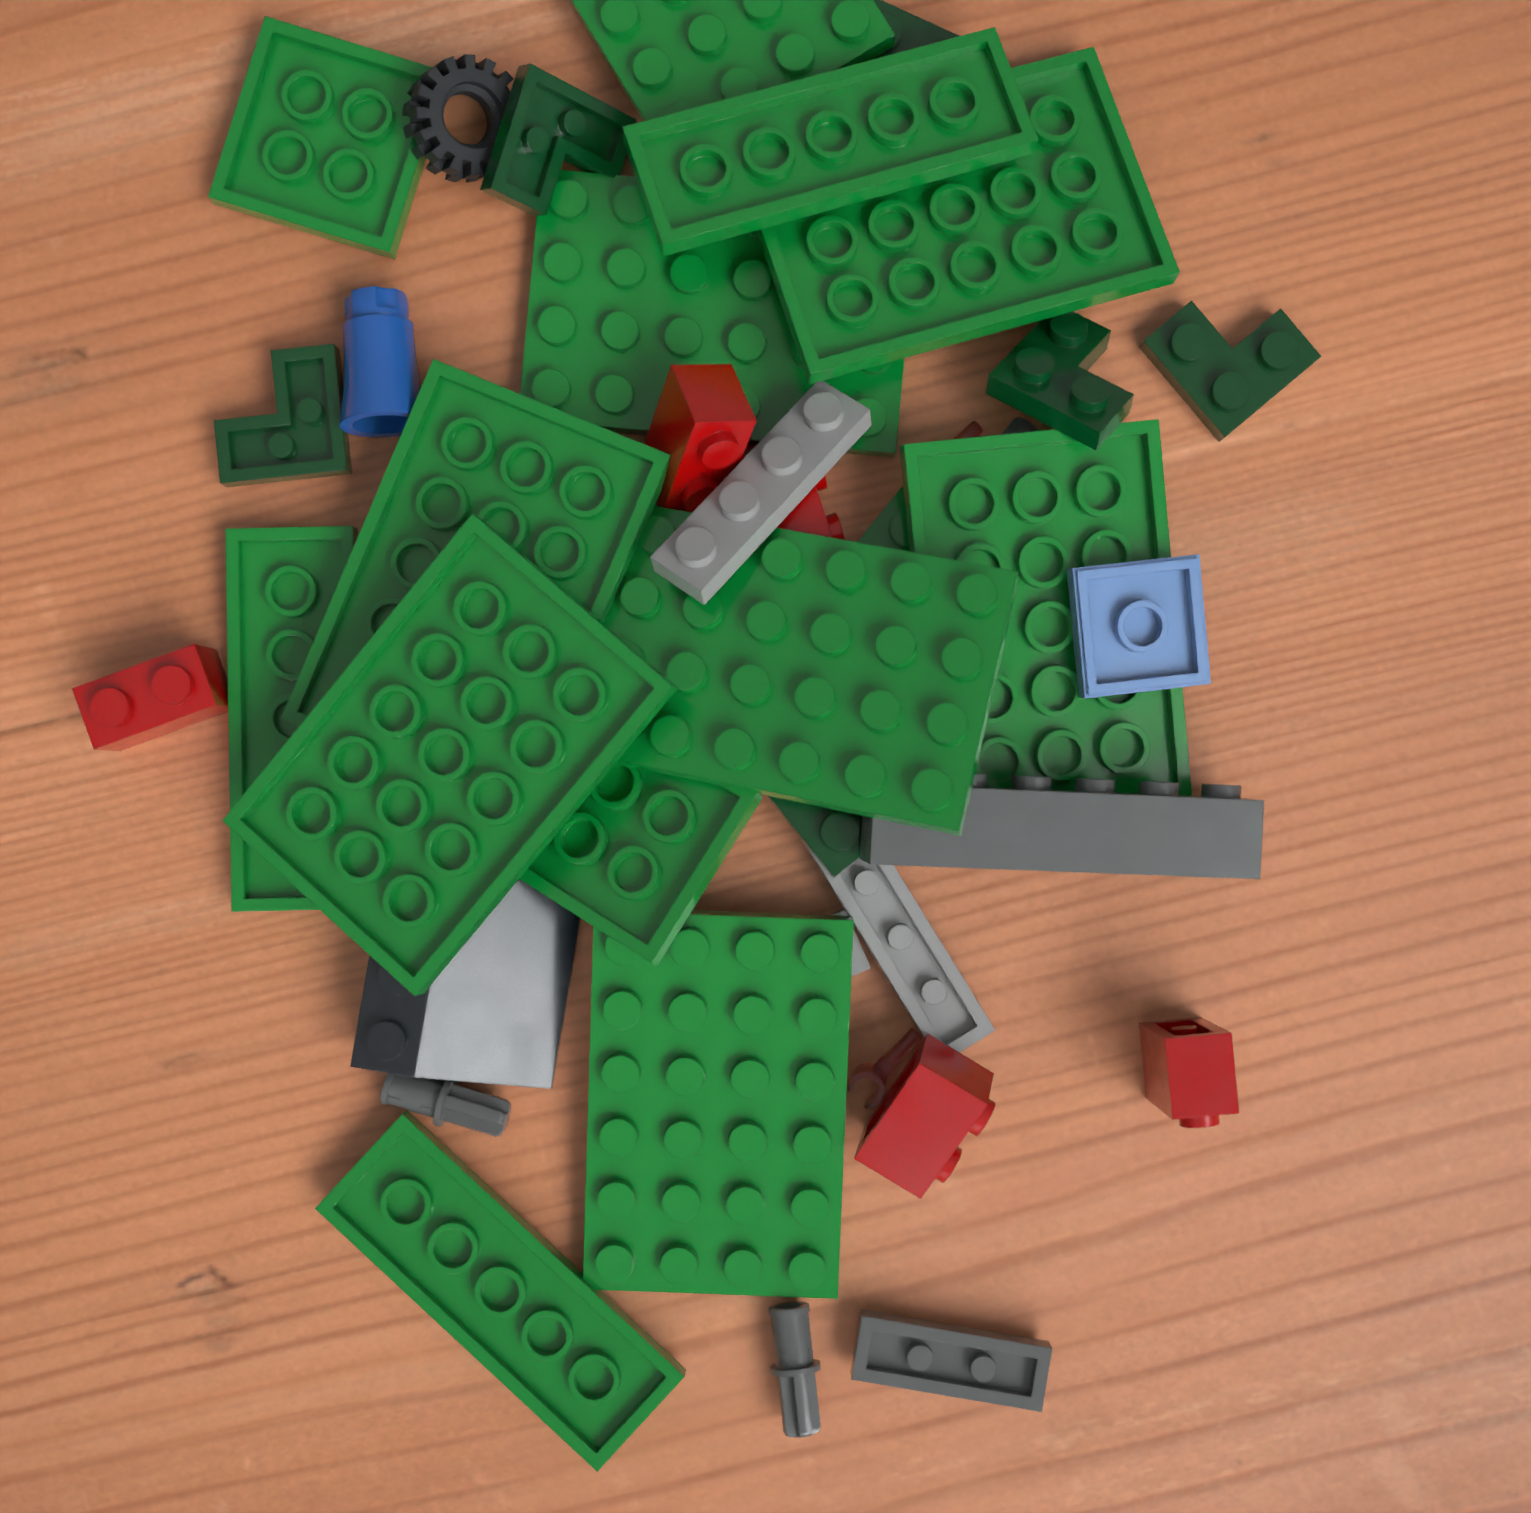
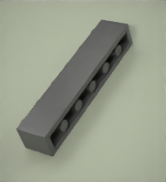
[860,774,1264,879]

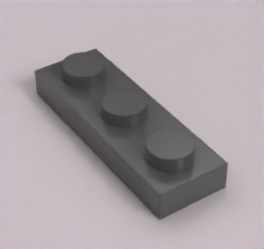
[850,1309,1052,1412]

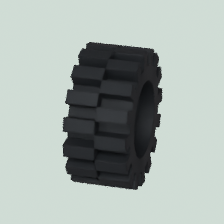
[402,54,514,183]

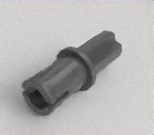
[380,1073,511,1137]
[769,1302,821,1438]

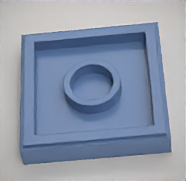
[1067,554,1211,699]

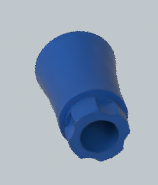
[339,286,421,438]

